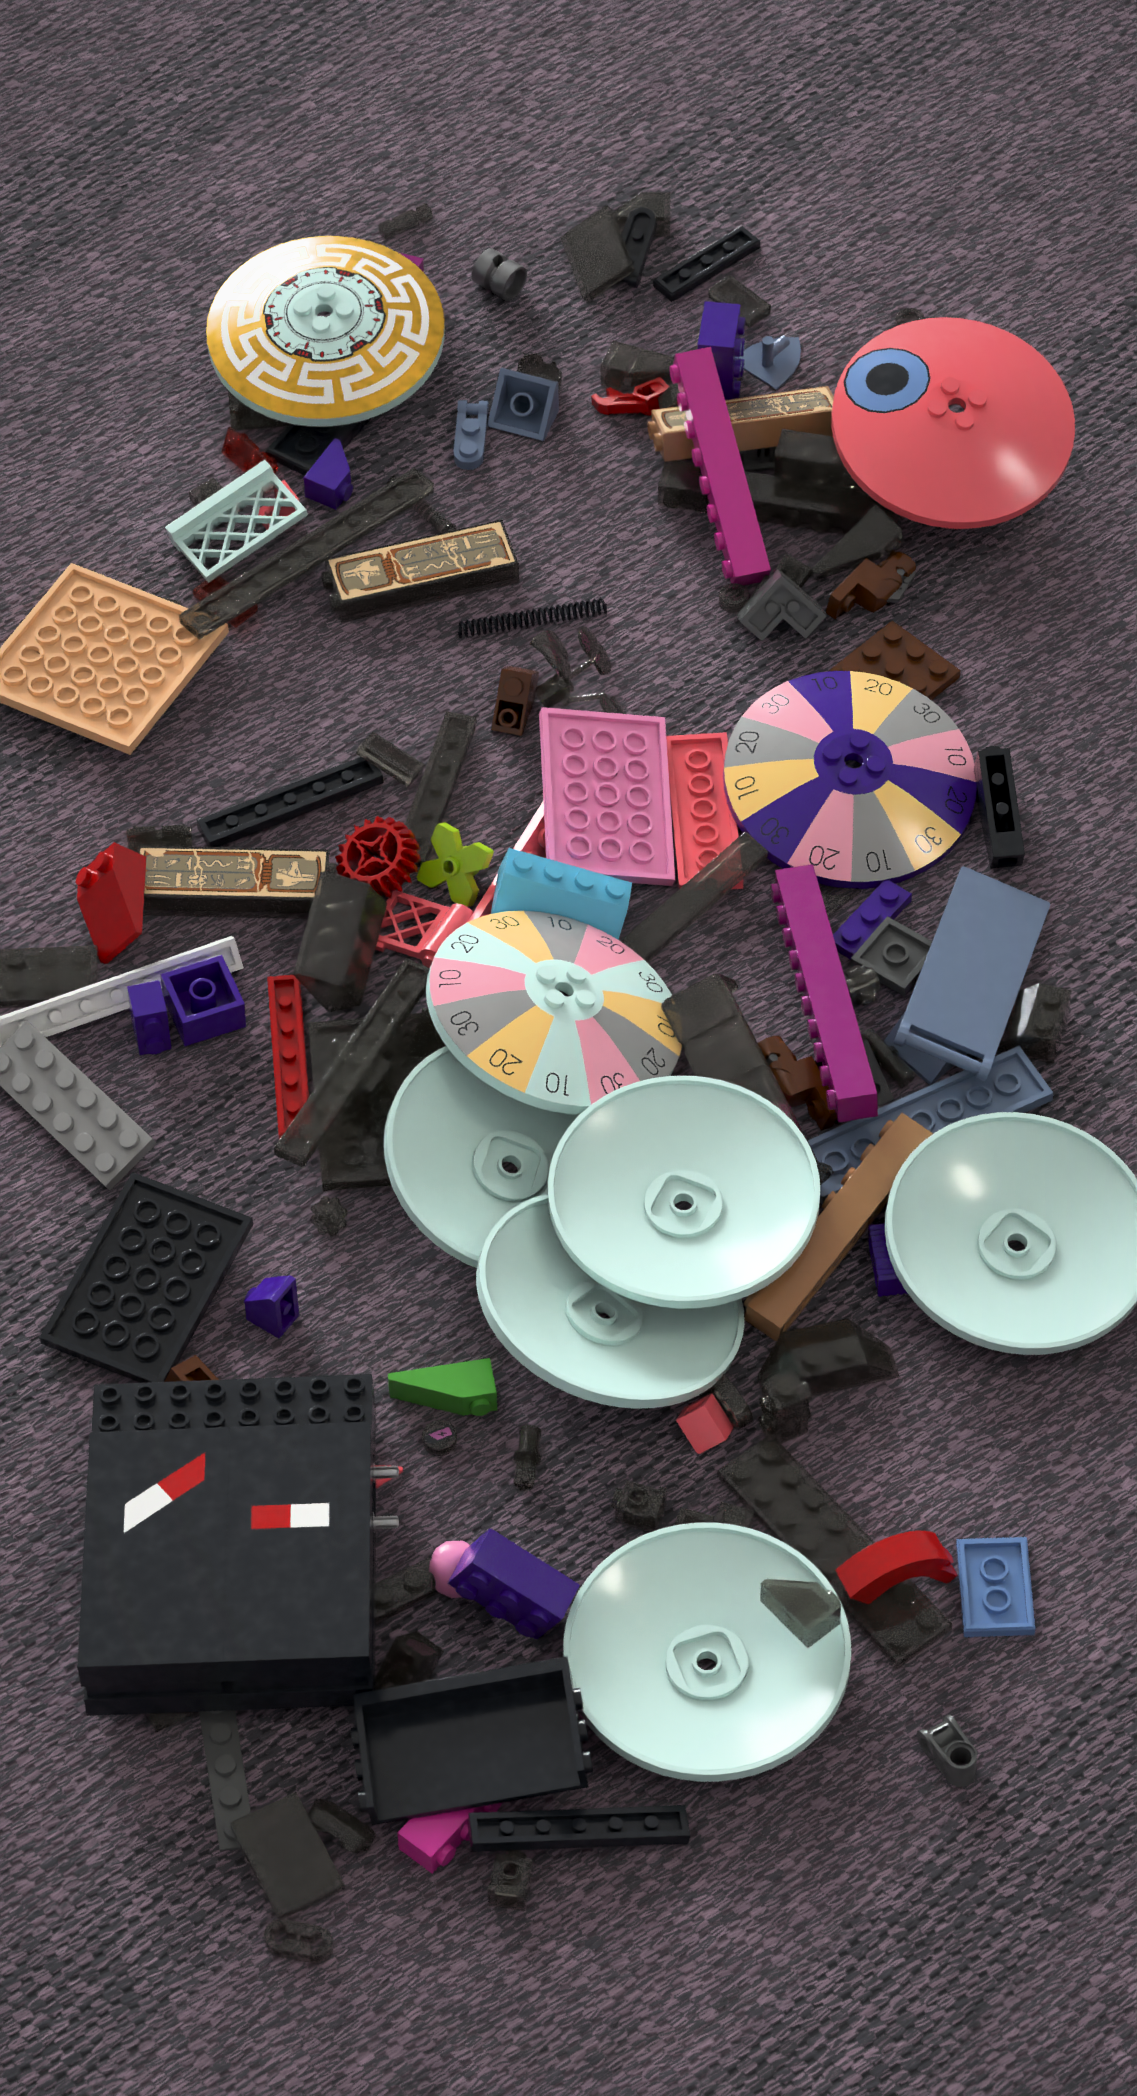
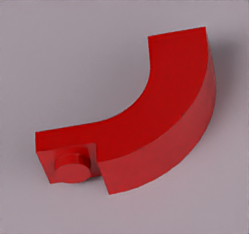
[835,1531,958,1604]

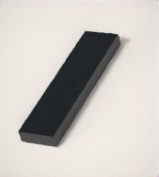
[653,225,761,302]

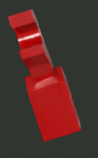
[591,377,673,416]

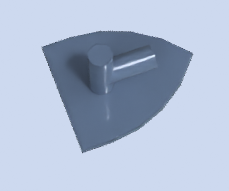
[739,335,801,390]

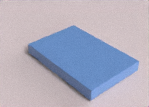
[956,1537,1035,1637]

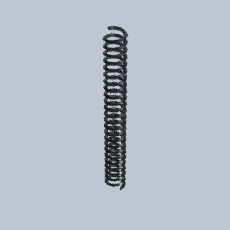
[458,597,607,639]

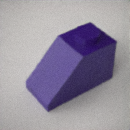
[304,438,353,510]
[244,1275,299,1339]

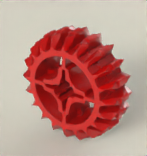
[335,816,422,901]

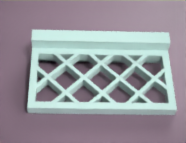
[165,460,308,583]

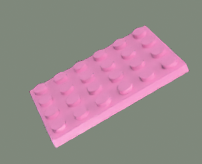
[539,707,675,886]

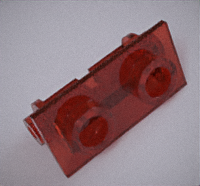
[221,427,279,474]

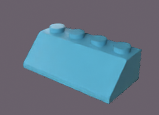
[491,848,632,940]

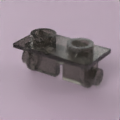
[127,823,192,854]

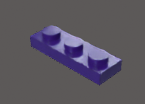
[833,880,912,960]

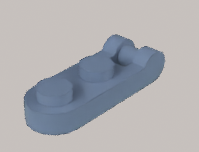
[454,400,489,470]

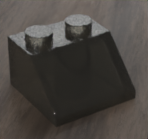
[997,983,1072,1064]

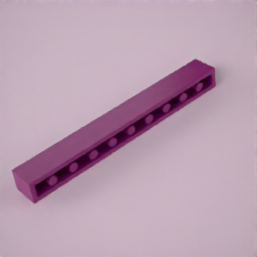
[770,864,878,1123]

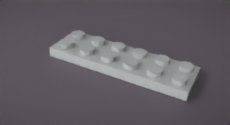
[0,1020,157,1191]

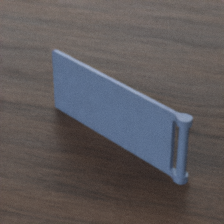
[893,866,1050,1082]

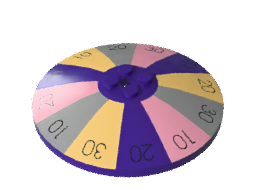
[723,671,977,889]

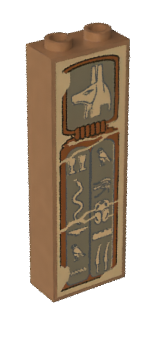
[647,386,834,462]

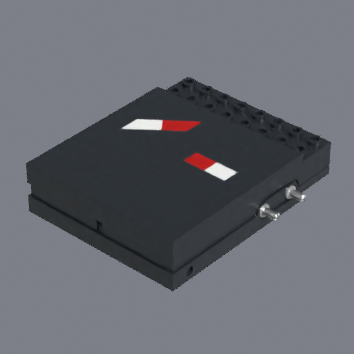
[77,1374,399,1716]

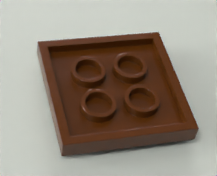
[828,621,960,700]

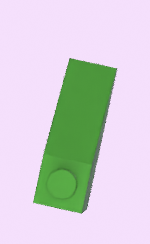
[388,1358,497,1416]

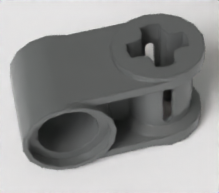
[916,1715,977,1787]

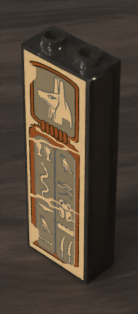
[321,519,519,623]
[137,846,337,919]

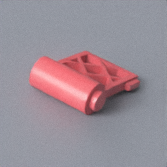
[363,890,473,970]

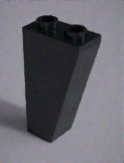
[974,746,1025,869]

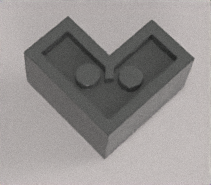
[737,569,827,641]

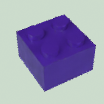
[160,955,246,1047]

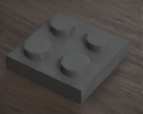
[850,916,932,996]

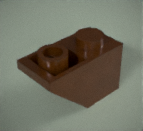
[491,666,539,736]

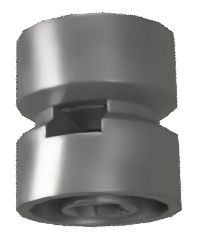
[472,248,527,301]

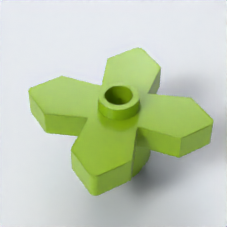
[416,822,494,907]

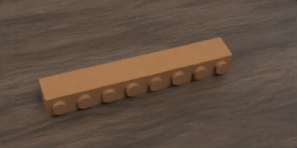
[744,1112,933,1342]

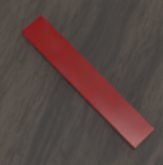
[267,974,312,1142]

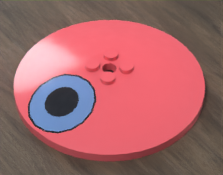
[831,317,1075,529]

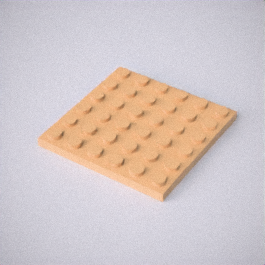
[0,563,229,755]

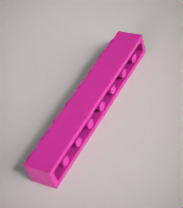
[669,347,771,588]

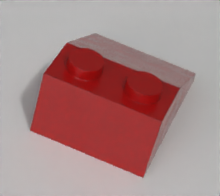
[76,842,146,964]

